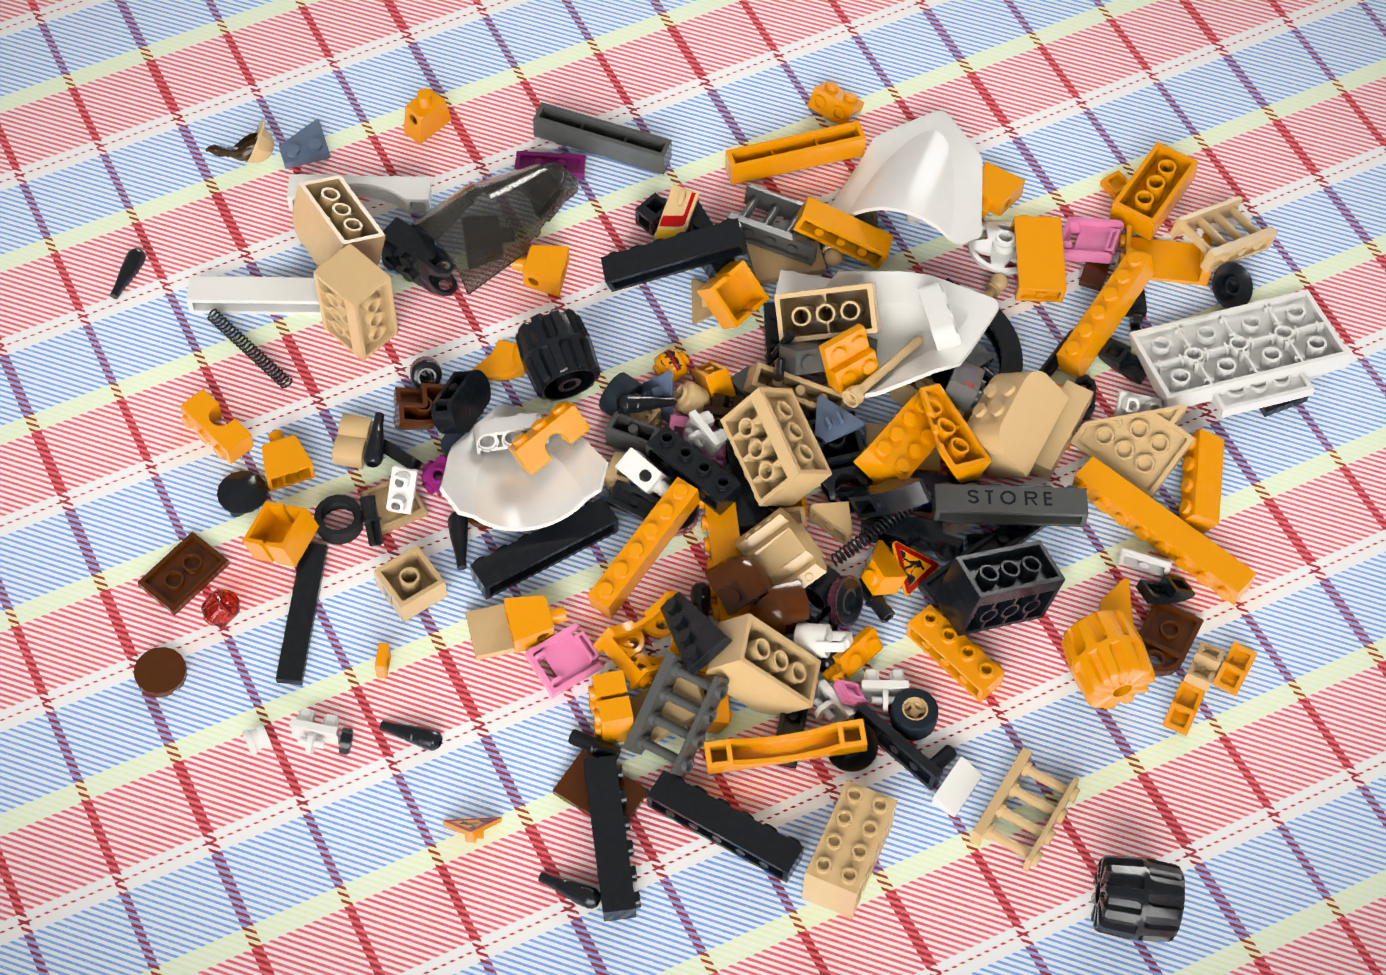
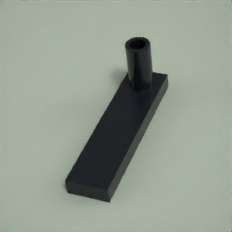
[854,703,957,791]

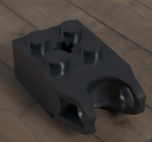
[381,217,458,296]
[808,411,869,503]

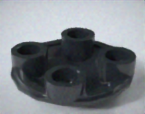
[217,471,267,517]

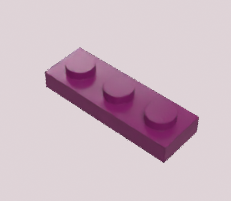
[514,151,586,179]

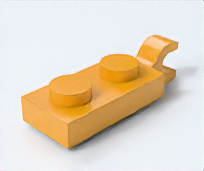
[823,626,883,683]

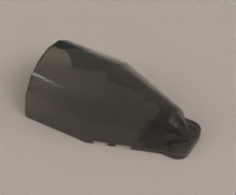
[411,162,579,295]

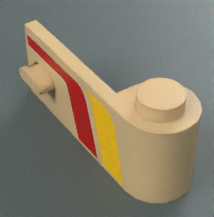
[652,184,700,242]

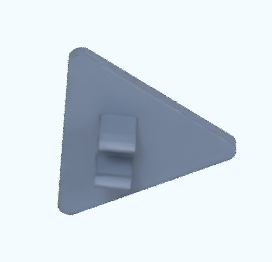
[642,371,673,423]
[814,396,864,444]

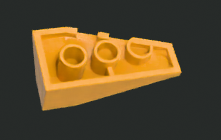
[919,383,992,483]

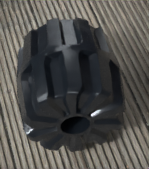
[515,308,601,401]
[1091,855,1185,942]

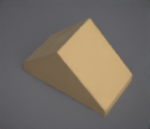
[809,501,853,546]

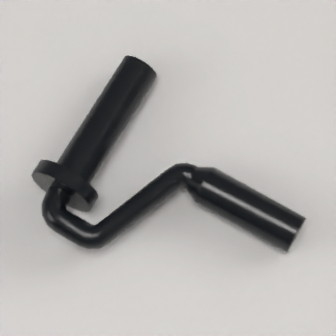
[765,329,796,382]

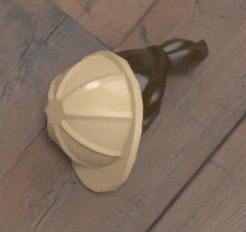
[205,119,274,163]

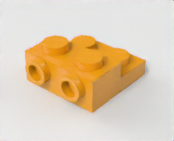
[819,323,879,393]

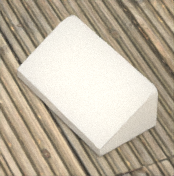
[1118,548,1172,577]
[932,757,983,817]

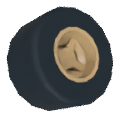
[599,372,643,417]
[890,688,938,741]

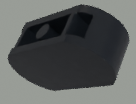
[431,370,491,434]

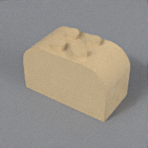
[292,175,386,266]
[774,282,881,343]
[967,371,1069,478]
[705,613,821,715]

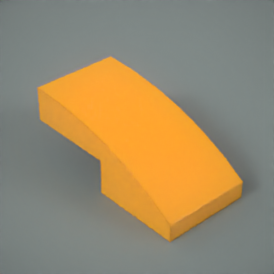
[1212,642,1258,696]
[1162,680,1206,736]

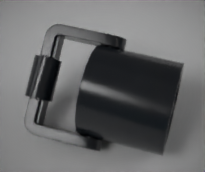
[804,566,844,624]

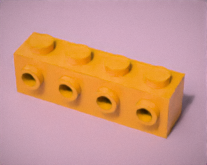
[793,196,893,269]
[1179,428,1224,534]
[906,604,1005,702]

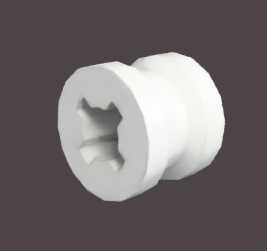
[242,723,272,756]

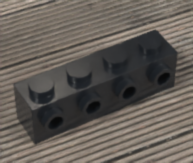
[646,425,741,515]

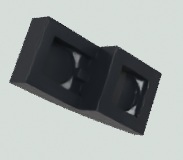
[1098,337,1147,385]
[1136,575,1195,604]

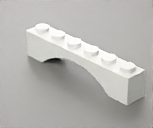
[287,174,432,214]

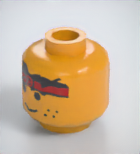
[652,348,690,383]

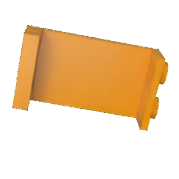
[1010,215,1067,303]
[1118,225,1212,286]

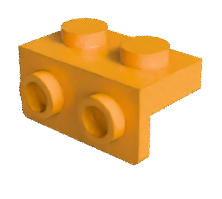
[808,81,865,125]

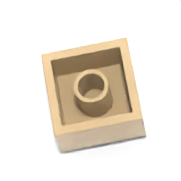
[374,545,447,622]

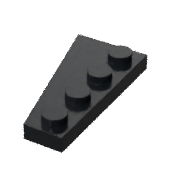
[660,592,732,675]

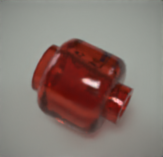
[201,589,240,628]

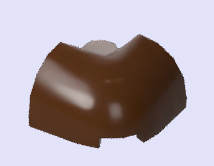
[393,383,445,431]
[705,554,774,615]
[749,580,810,636]

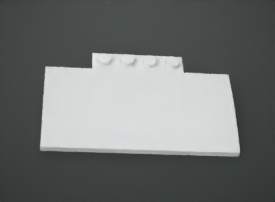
[1129,289,1350,417]

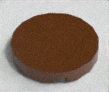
[134,647,187,698]

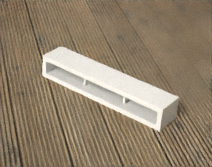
[186,275,321,315]

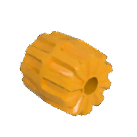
[1061,609,1155,709]

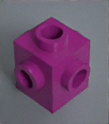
[420,455,447,497]

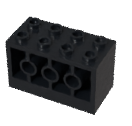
[935,540,1066,636]

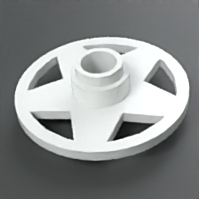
[968,222,1017,275]

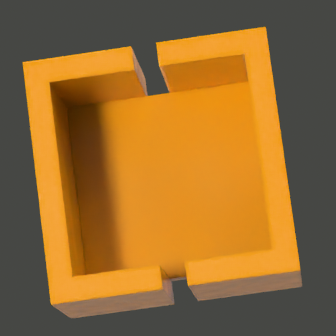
[697,260,770,329]
[242,501,319,567]
[588,670,634,744]

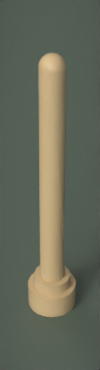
[842,336,923,408]

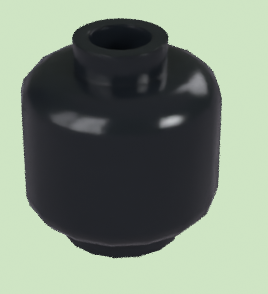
[410,356,442,388]

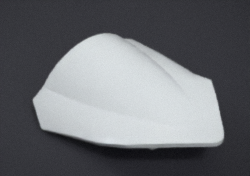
[831,111,982,246]
[824,271,999,398]
[439,404,609,531]

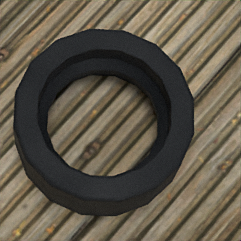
[314,494,364,545]

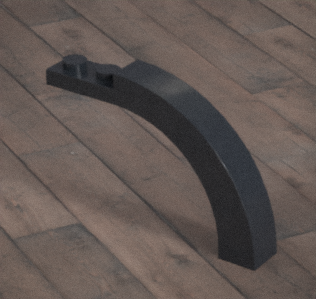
[946,278,1023,374]

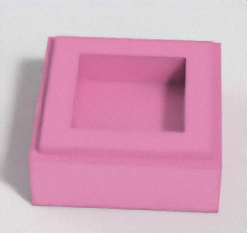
[832,679,867,707]

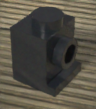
[635,193,667,236]

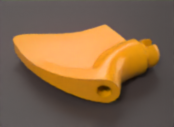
[473,340,526,381]

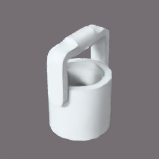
[794,623,853,658]

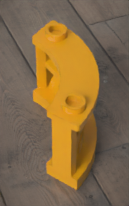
[593,591,685,690]

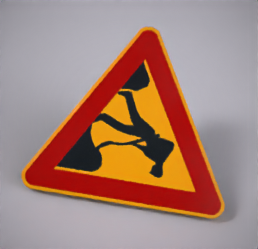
[892,541,939,596]
[442,817,502,843]

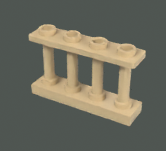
[1169,196,1278,273]
[970,747,1081,872]

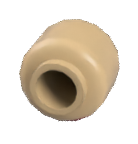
[673,382,711,416]

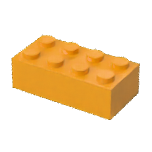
[1109,141,1199,241]
[853,391,936,485]

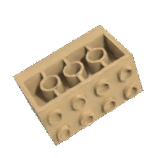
[313,243,399,361]
[720,387,832,506]
[802,780,898,919]

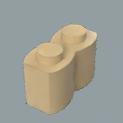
[332,413,373,469]

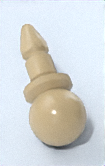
[822,244,843,267]
[983,273,1009,297]

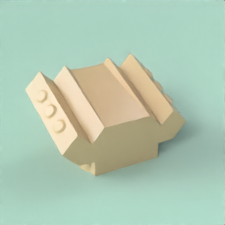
[735,507,827,588]

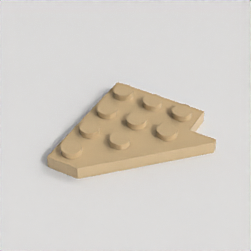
[1070,404,1196,498]

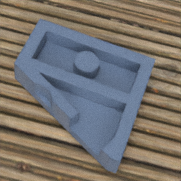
[279,119,330,169]

